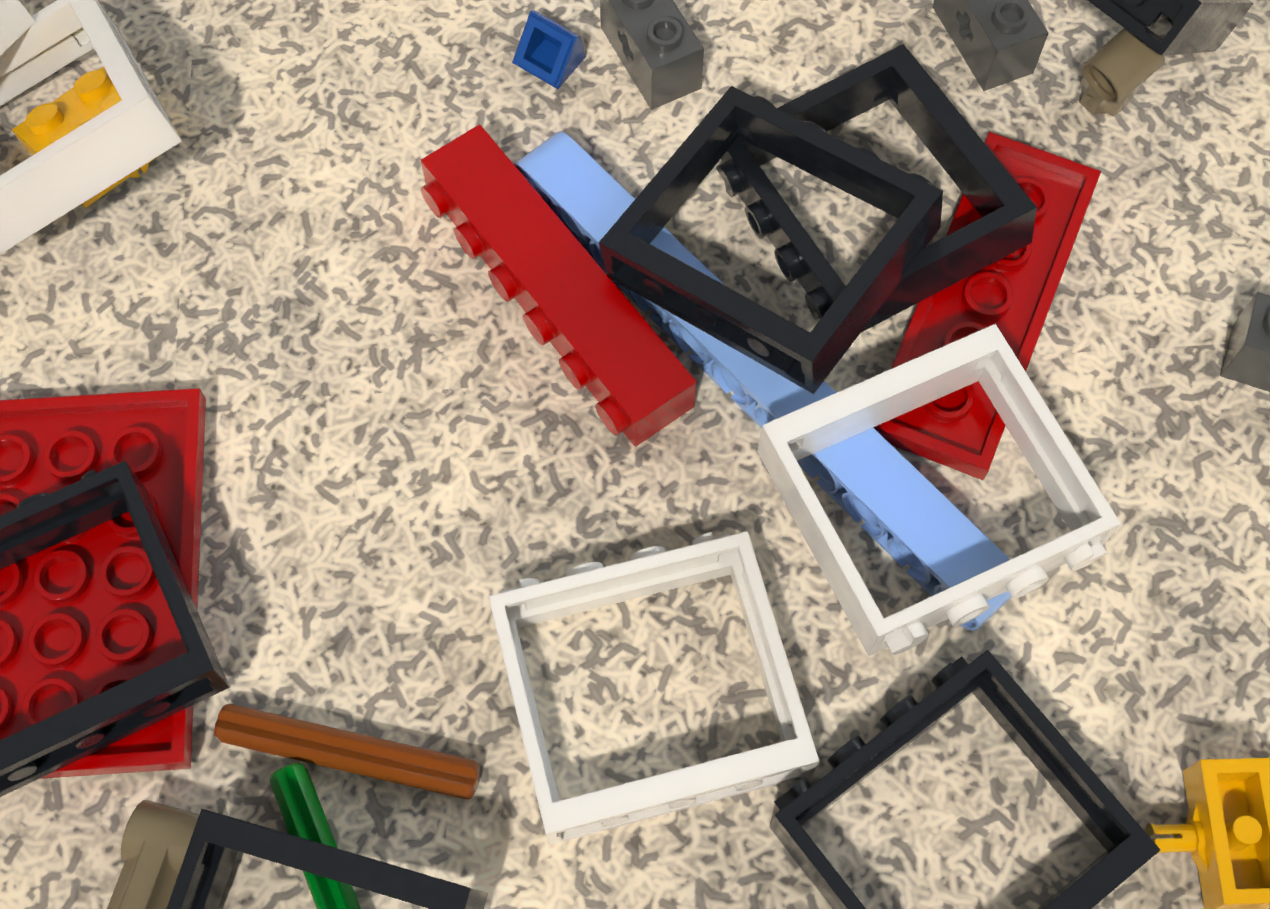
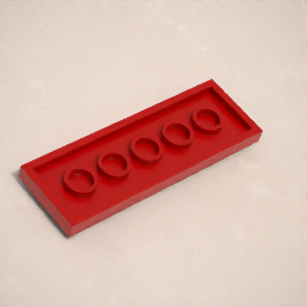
[873,132,1101,480]

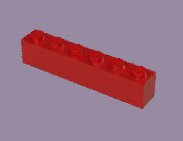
[420,124,697,447]

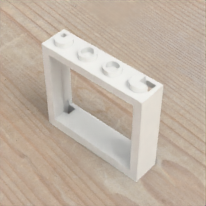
[0,0,182,254]
[757,324,1121,656]
[488,531,819,845]

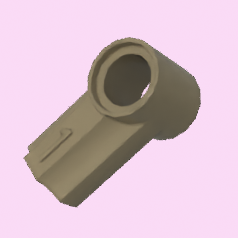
[1079,28,1165,116]
[107,800,199,909]

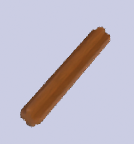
[214,704,480,800]

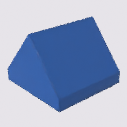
[512,10,586,89]

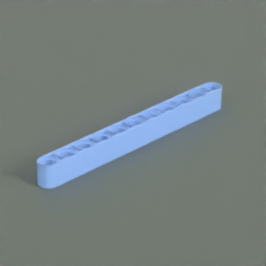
[514,131,1012,631]

